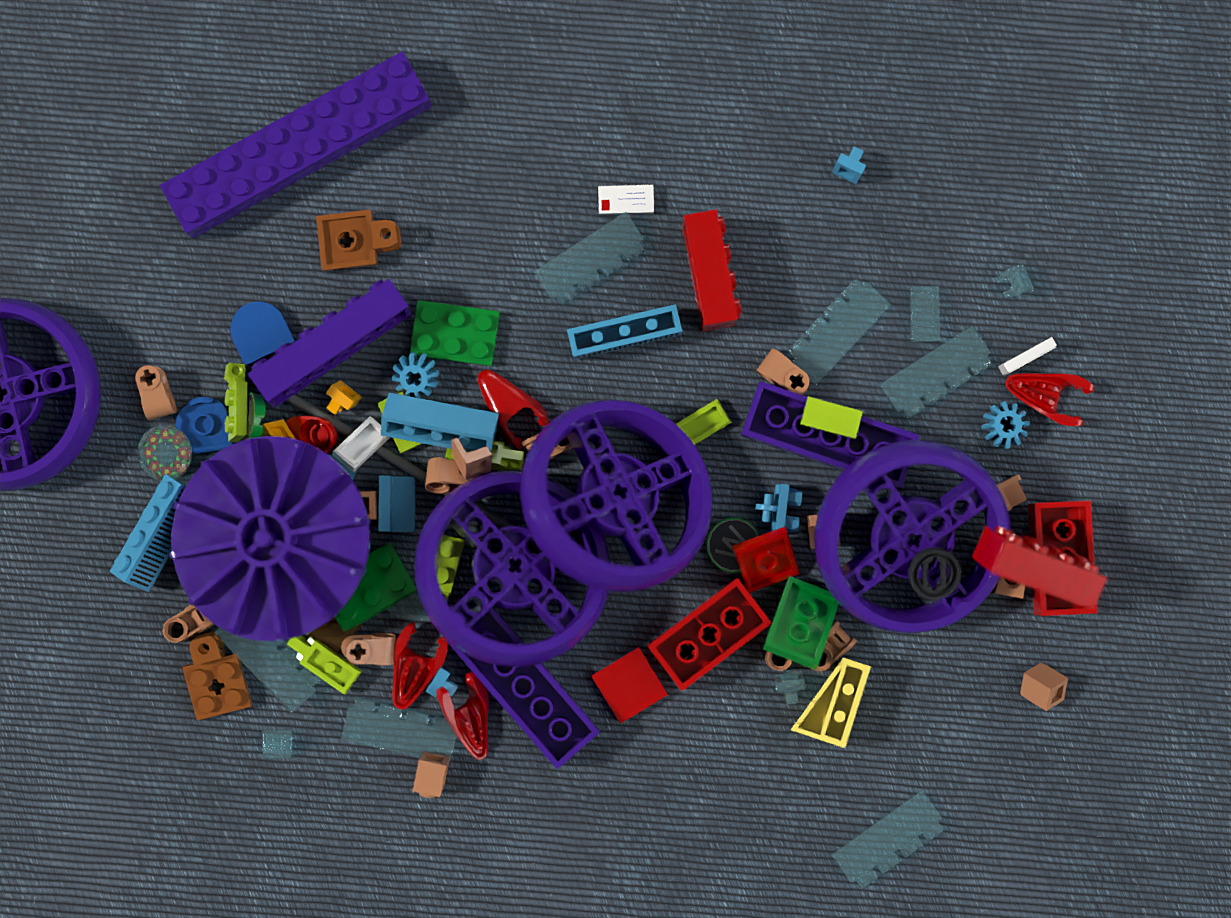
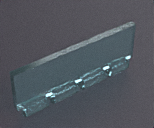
[533,211,645,305]
[788,279,891,385]
[880,325,992,419]
[215,628,320,713]
[341,697,456,764]
[831,790,944,889]

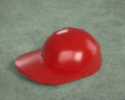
[286,416,337,454]

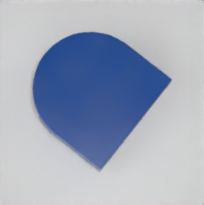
[230,302,296,366]
[176,397,235,455]

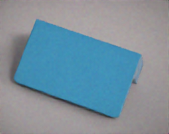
[378,476,416,532]

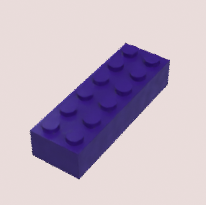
[248,279,411,408]
[740,381,919,489]
[447,606,600,769]

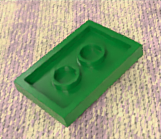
[410,300,500,367]
[335,542,418,633]
[763,576,839,670]

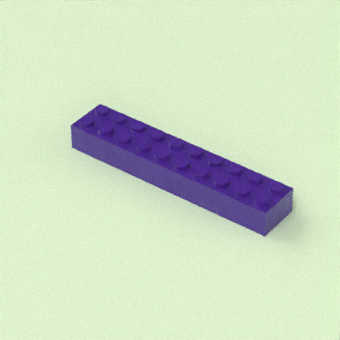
[159,51,433,239]

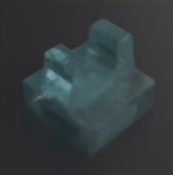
[997,264,1034,298]
[773,671,805,705]
[262,729,293,759]

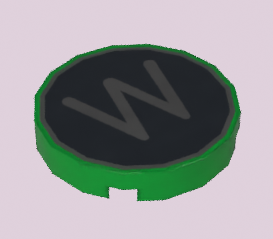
[240,392,266,441]
[706,518,760,573]

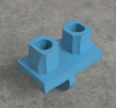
[755,484,802,533]

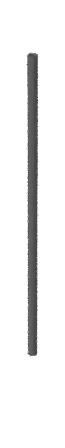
[247,370,540,552]

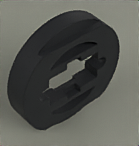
[908,547,961,600]

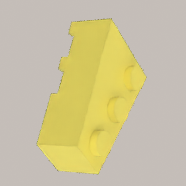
[791,658,871,748]

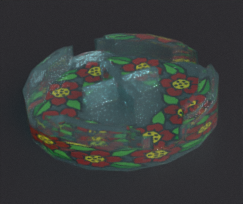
[138,425,192,480]

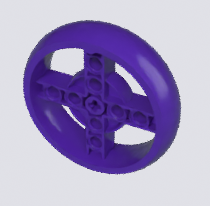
[0,298,101,492]
[520,400,713,592]
[815,440,1011,634]
[415,471,611,666]

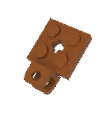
[316,209,402,272]
[182,631,253,720]

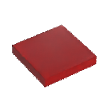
[732,527,800,593]
[591,647,668,724]

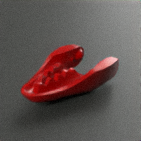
[478,369,549,450]
[1005,373,1095,426]
[392,622,448,710]
[436,672,489,760]

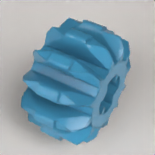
[392,352,440,399]
[981,401,1030,449]

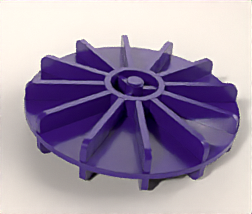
[169,436,371,641]

